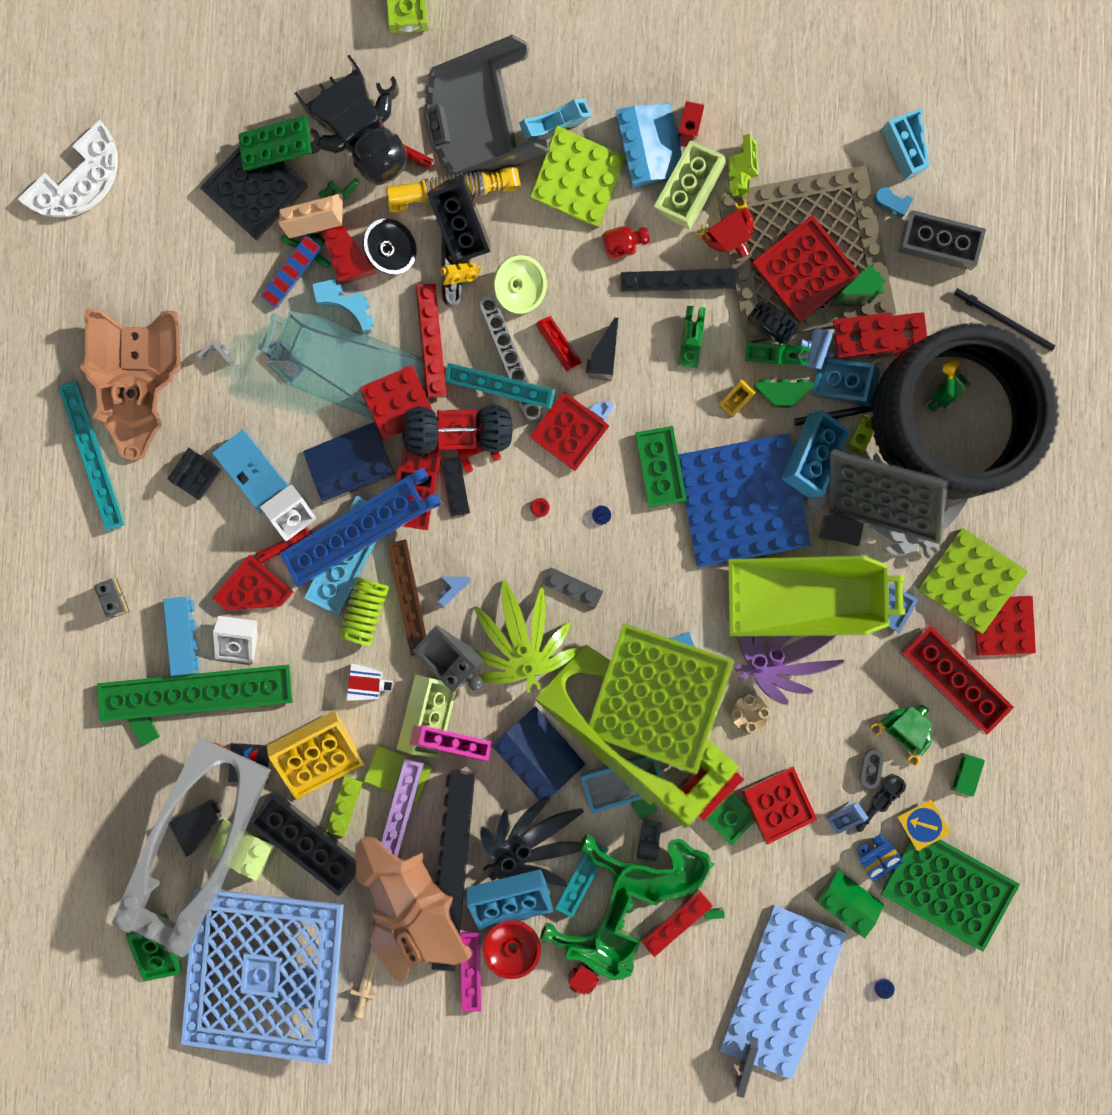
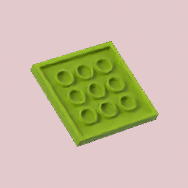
[529,126,625,228]
[918,528,1028,634]

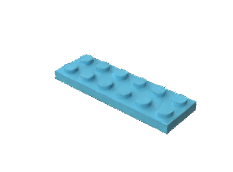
[304,496,377,616]

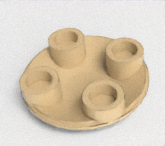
[731,695,770,733]

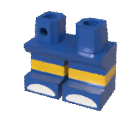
[857,834,904,882]

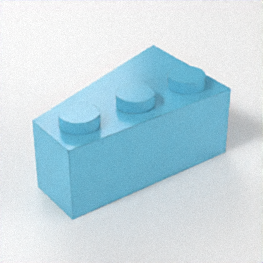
[881,108,929,180]

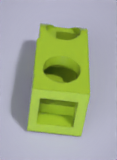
[846,415,874,456]

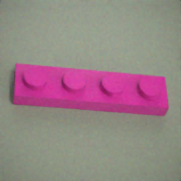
[460,932,482,1012]

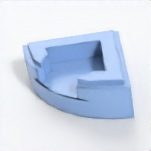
[588,402,614,421]

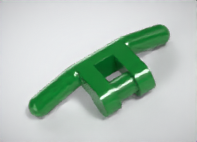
[318,178,359,200]
[281,233,331,268]

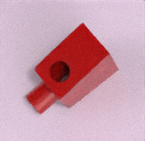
[678,101,704,148]

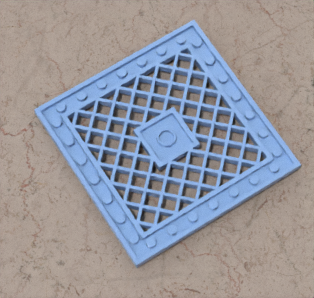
[181,888,344,1064]

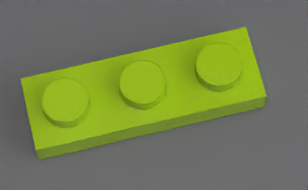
[326,776,363,837]

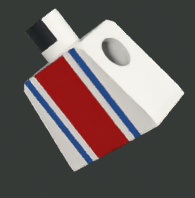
[347,663,393,701]

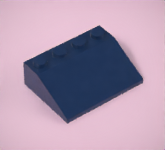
[303,422,395,504]
[492,706,586,800]

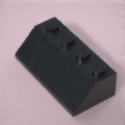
[427,174,491,264]

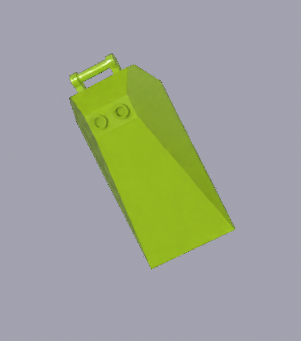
[729,556,905,636]

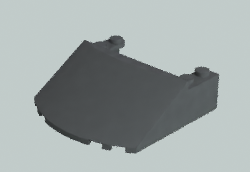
[424,35,550,177]

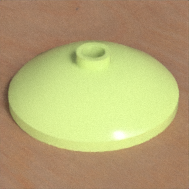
[493,255,547,314]

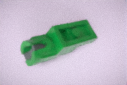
[745,342,809,366]

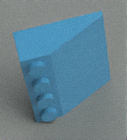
[615,104,682,190]

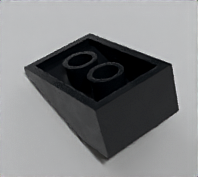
[586,317,618,381]

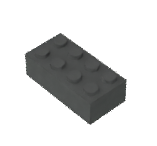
[898,210,986,270]

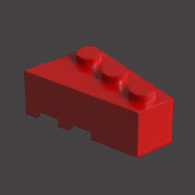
[322,225,377,285]

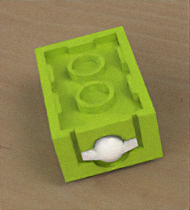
[387,0,429,34]

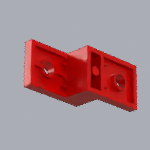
[833,312,927,359]
[396,446,442,530]

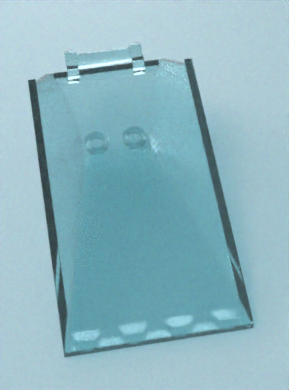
[257,311,426,420]

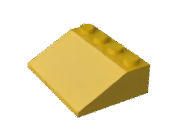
[267,710,364,800]

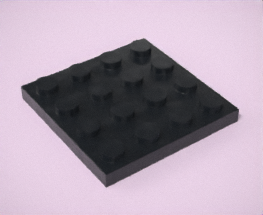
[200,146,308,241]

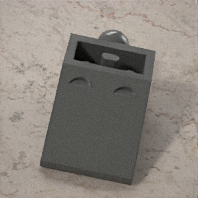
[412,625,485,693]

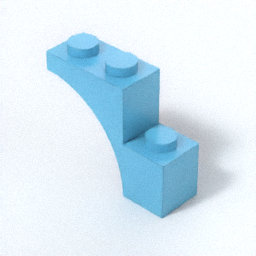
[519,99,592,140]
[312,279,374,334]

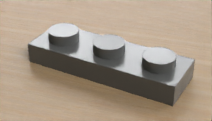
[543,567,603,609]
[734,1036,758,1098]

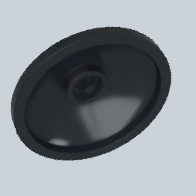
[362,218,417,275]

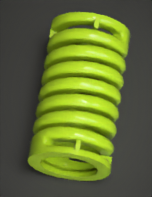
[338,576,389,647]

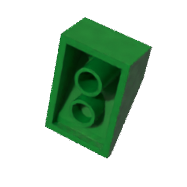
[125,913,181,981]

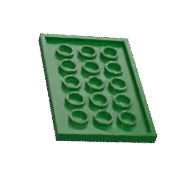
[880,839,1020,952]

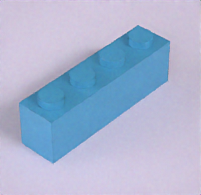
[163,597,200,676]

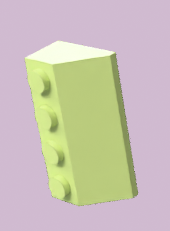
[654,140,726,230]
[397,674,457,759]

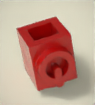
[567,961,599,995]

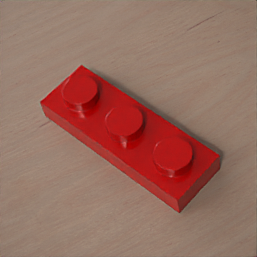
[535,316,582,372]

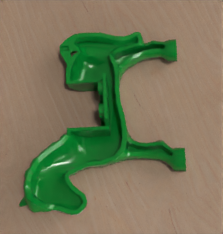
[540,833,714,980]

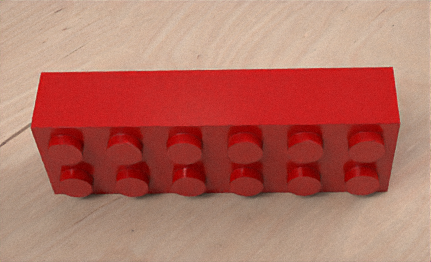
[899,625,1014,735]

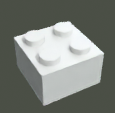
[260,484,317,541]

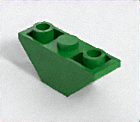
[754,379,814,408]

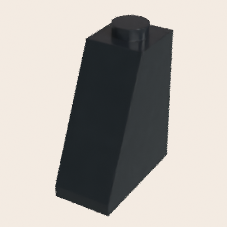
[169,799,222,857]

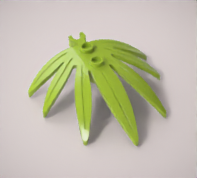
[474,580,580,693]

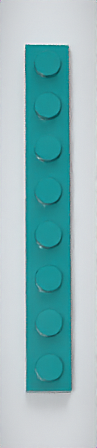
[58,380,126,531]

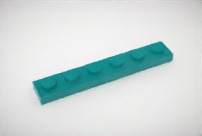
[445,363,556,408]

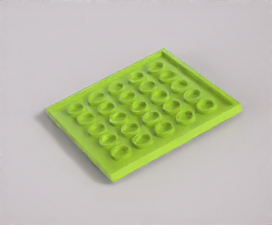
[589,623,735,774]

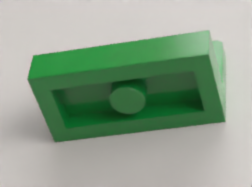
[951,753,985,796]

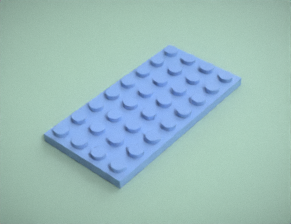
[719,905,847,1079]

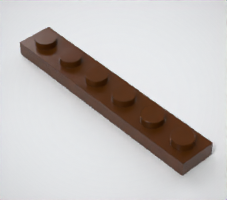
[387,539,427,656]

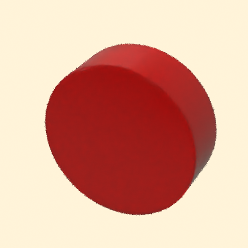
[531,498,550,517]

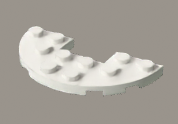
[18,120,118,218]

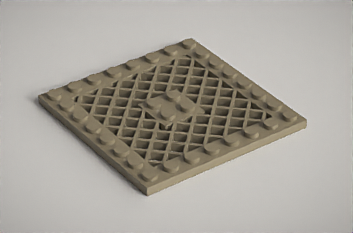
[717,165,896,342]

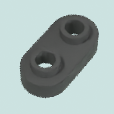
[860,750,884,789]

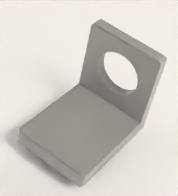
[196,340,234,365]

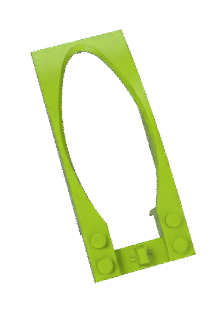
[535,645,739,829]

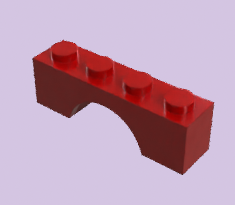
[640,888,713,957]

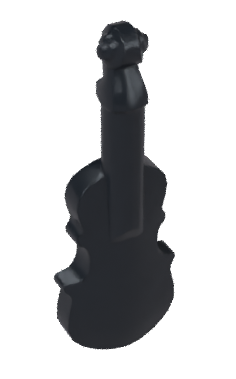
[856,774,906,832]

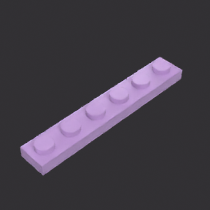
[381,757,424,857]

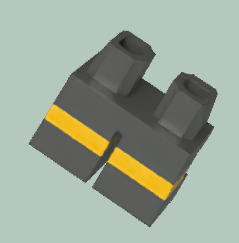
[93,578,130,619]

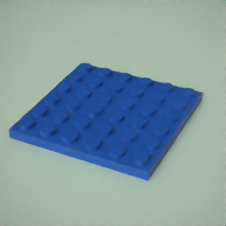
[678,433,811,568]

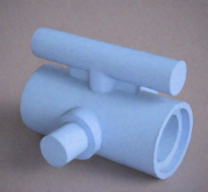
[798,328,834,370]

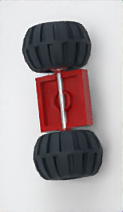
[402,405,513,455]

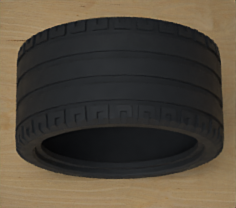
[871,323,1059,500]

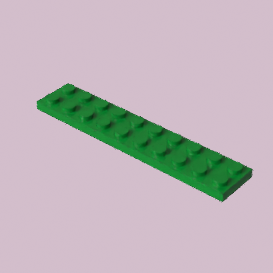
[97,664,293,722]

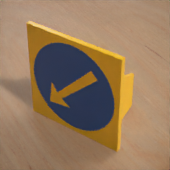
[897,799,951,851]

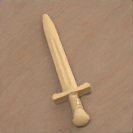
[350,945,378,1019]

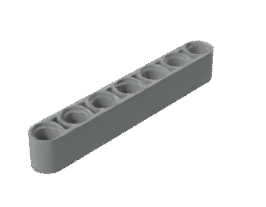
[480,296,540,422]

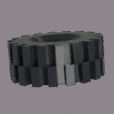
[747,301,798,345]

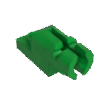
[679,306,706,368]

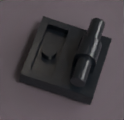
[167,447,222,501]

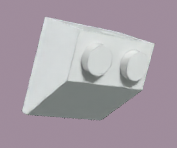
[213,616,257,664]

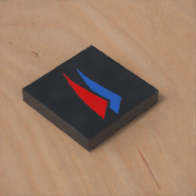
[228,743,270,784]

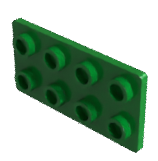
[238,115,311,171]

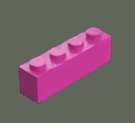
[409,725,492,761]

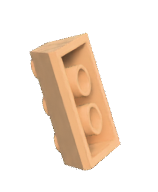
[279,193,343,238]

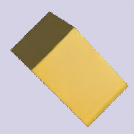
[719,380,755,417]

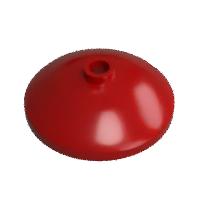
[483,920,541,979]

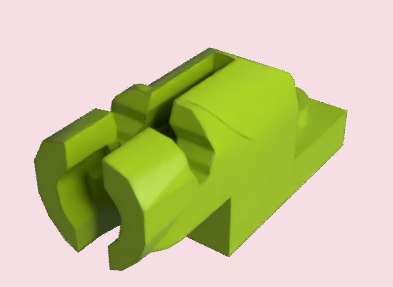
[729,134,759,198]

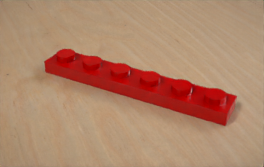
[415,284,447,398]

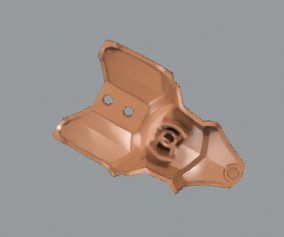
[80,309,181,460]
[355,837,472,981]

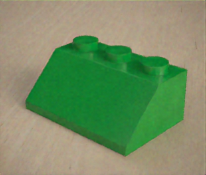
[832,265,886,306]
[814,869,884,939]

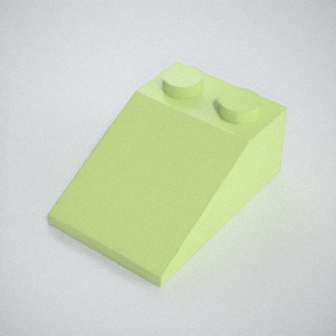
[208,819,275,881]

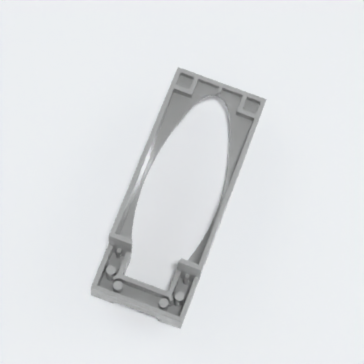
[111,738,271,958]

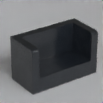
[819,515,864,546]

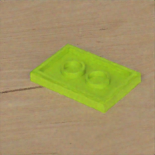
[364,745,432,803]

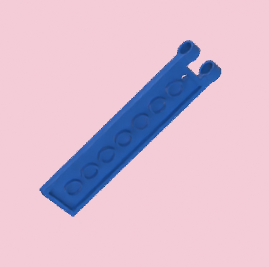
[280,468,442,587]

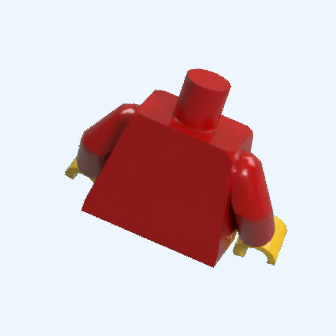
[695,199,753,258]

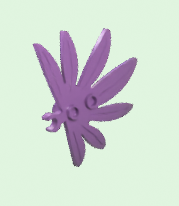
[735,635,844,705]

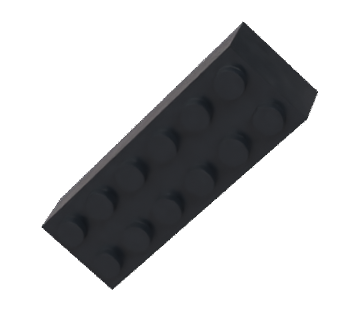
[248,791,356,897]

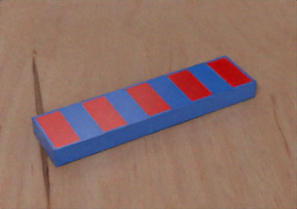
[261,235,322,308]

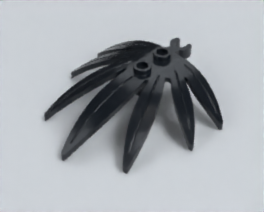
[480,796,584,887]

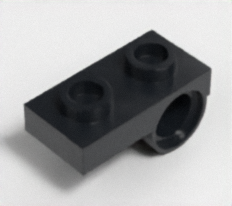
[637,819,662,861]

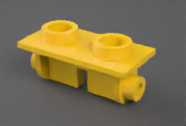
[440,261,481,285]

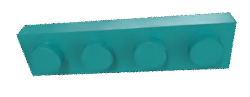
[555,841,609,918]

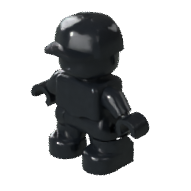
[294,55,408,185]

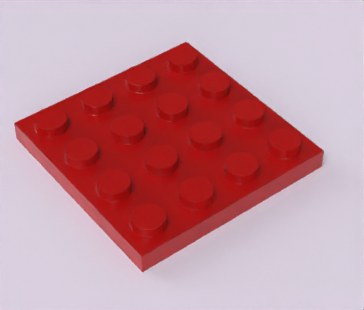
[752,215,860,323]

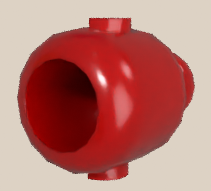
[602,226,650,260]

